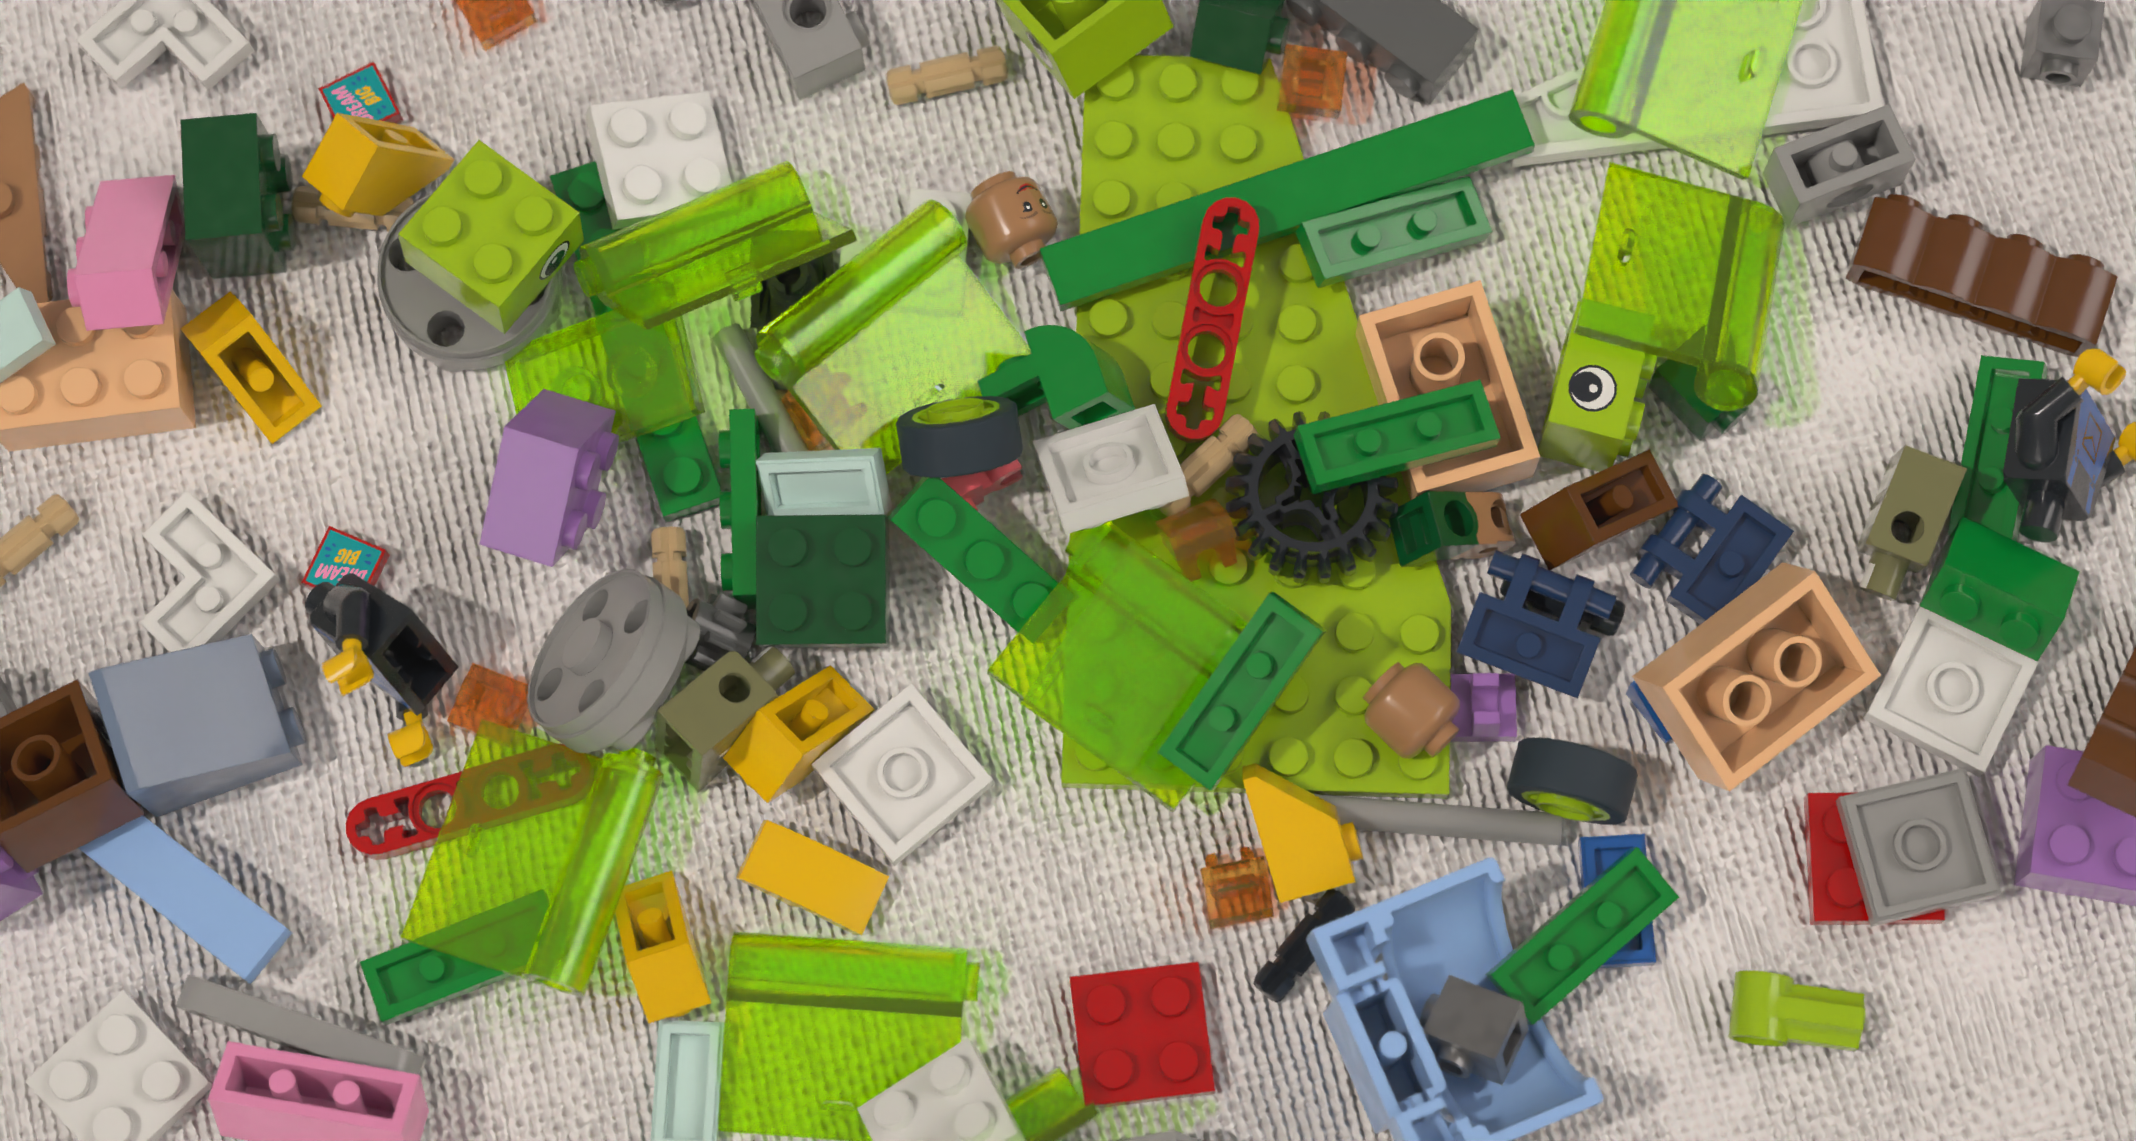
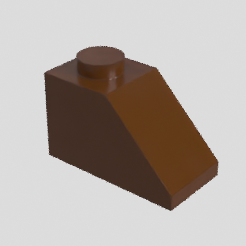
[1520,449,1678,570]

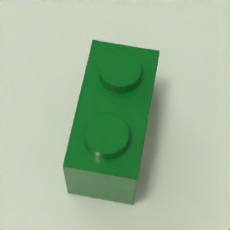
[1919,516,2080,662]

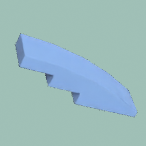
[79,816,292,984]

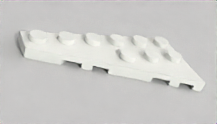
[1510,0,1883,167]

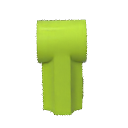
[1728,970,1866,1052]

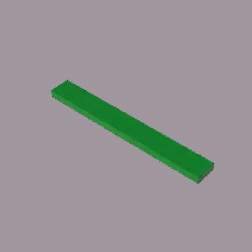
[1039,89,1535,312]

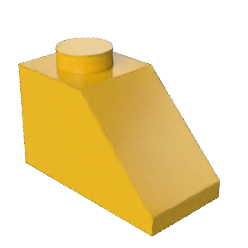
[302,113,455,218]
[180,291,322,444]
[723,665,875,804]
[1243,763,1364,903]
[610,870,711,1023]

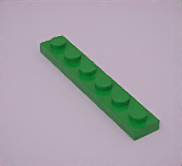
[549,160,722,523]

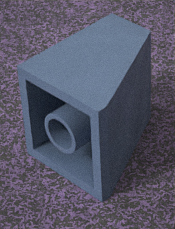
[88,634,306,817]

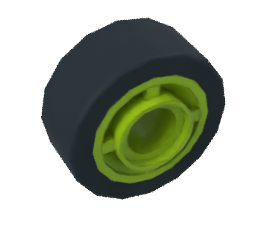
[896,396,1023,478]
[1507,737,1638,825]

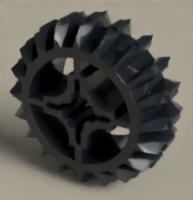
[1225,411,1398,583]

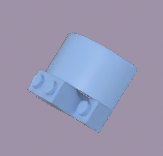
[1306,857,1603,1141]

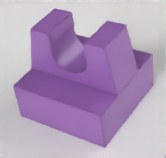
[1450,673,1517,742]

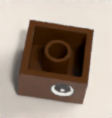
[0,679,145,873]

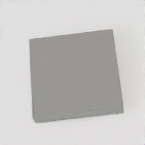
[1836,767,2002,926]

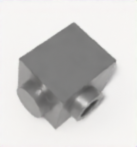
[2020,0,2105,87]
[1419,975,1529,1085]

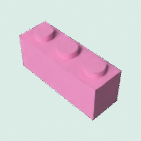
[67,175,185,331]
[208,1041,429,1141]

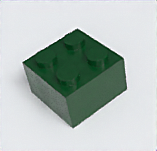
[180,113,296,279]
[756,515,890,648]

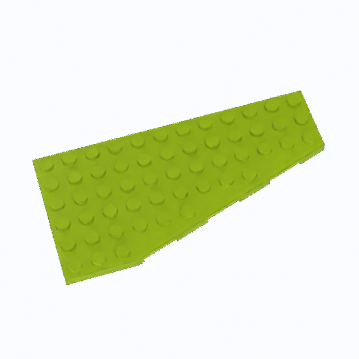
[1061,55,1451,799]

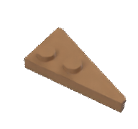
[0,82,53,303]

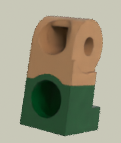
[1388,491,1516,567]

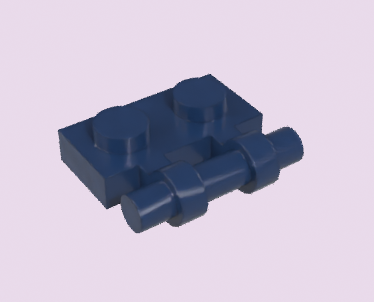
[1630,473,1794,624]
[1456,550,1617,699]

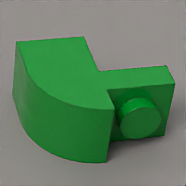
[977,325,1135,430]

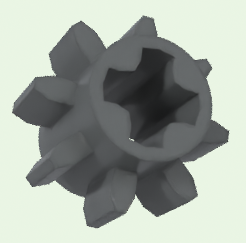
[685,592,755,671]

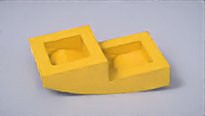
[736,820,889,935]

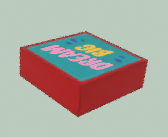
[318,61,404,124]
[301,526,390,590]

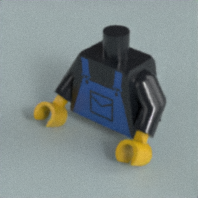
[2003,349,2136,543]
[305,573,459,767]

